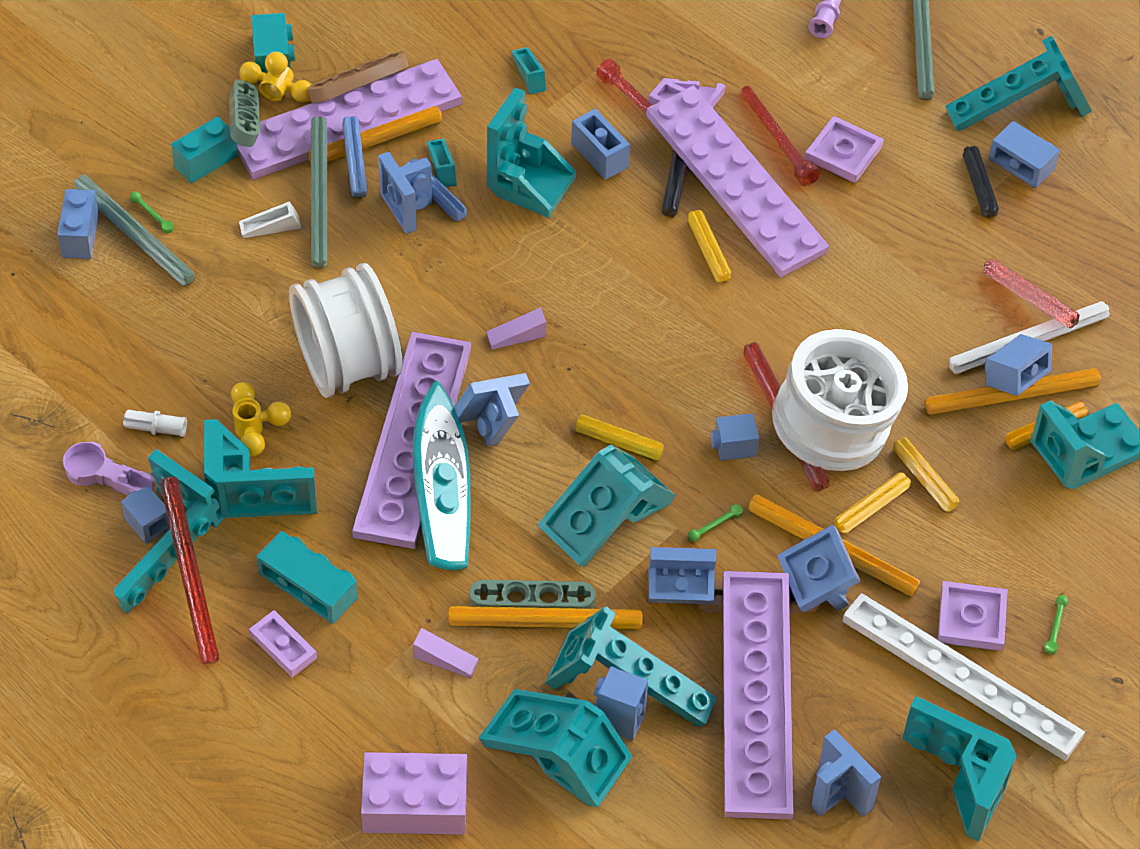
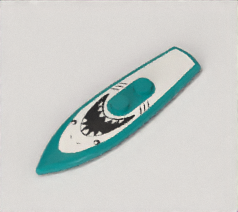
[413,381,471,570]

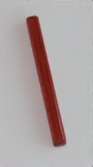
[743,342,829,491]
[160,477,219,664]

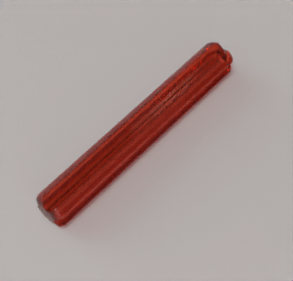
[983,258,1080,328]

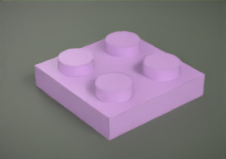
[805,116,884,183]
[937,581,1008,651]

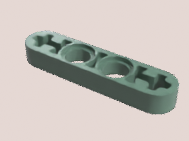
[229,80,260,147]
[469,580,596,609]

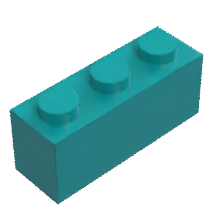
[256,531,358,624]

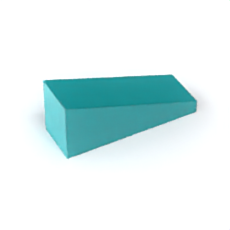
[512,47,547,94]
[427,139,457,187]

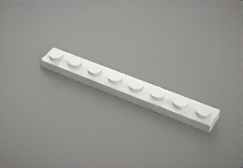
[842,593,1085,761]

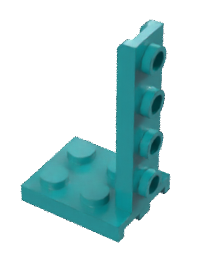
[945,36,1092,131]
[114,449,224,613]
[545,606,717,727]

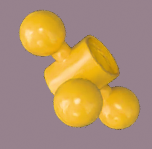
[239,52,312,103]
[231,382,291,456]

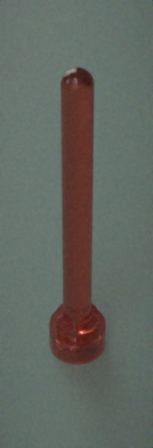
[596,59,653,114]
[741,86,820,186]

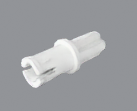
[123,410,187,437]

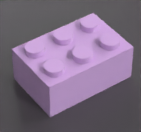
[361,752,467,834]

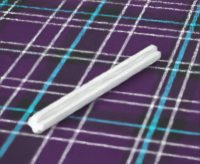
[948,301,1110,374]

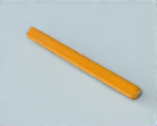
[924,368,1101,415]
[748,494,920,596]
[448,606,643,629]

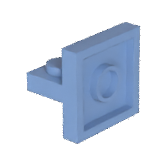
[378,152,432,234]
[454,373,530,447]
[777,525,860,612]
[648,547,716,604]
[811,729,881,817]

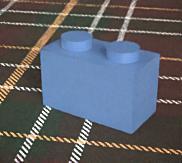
[571,109,630,180]
[989,121,1060,188]
[57,189,99,259]
[985,334,1052,396]
[594,667,649,741]

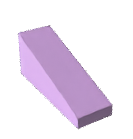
[486,307,546,350]
[413,628,479,678]

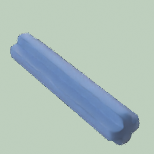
[342,116,367,198]
[406,158,467,222]

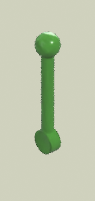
[130,192,174,234]
[688,504,743,542]
[1044,595,1069,655]

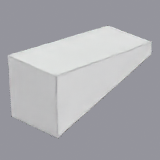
[239,201,302,238]

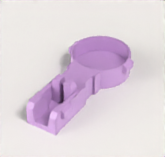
[63,441,156,495]

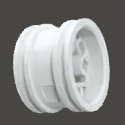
[289,263,403,398]
[772,329,908,471]

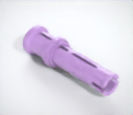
[808,0,842,38]

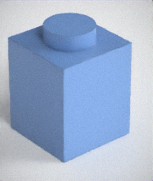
[710,413,759,461]
[121,485,172,544]

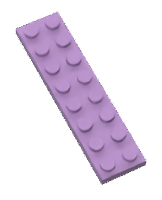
[237,59,462,180]
[646,85,829,278]
[352,332,471,549]
[723,571,793,819]

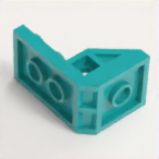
[487,87,576,218]
[1030,400,1140,489]
[204,419,317,518]
[537,445,677,567]
[479,689,633,807]
[902,696,1016,841]

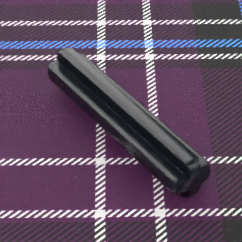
[963,145,999,218]
[662,150,687,217]

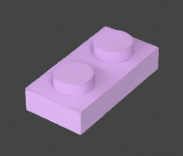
[249,610,317,677]

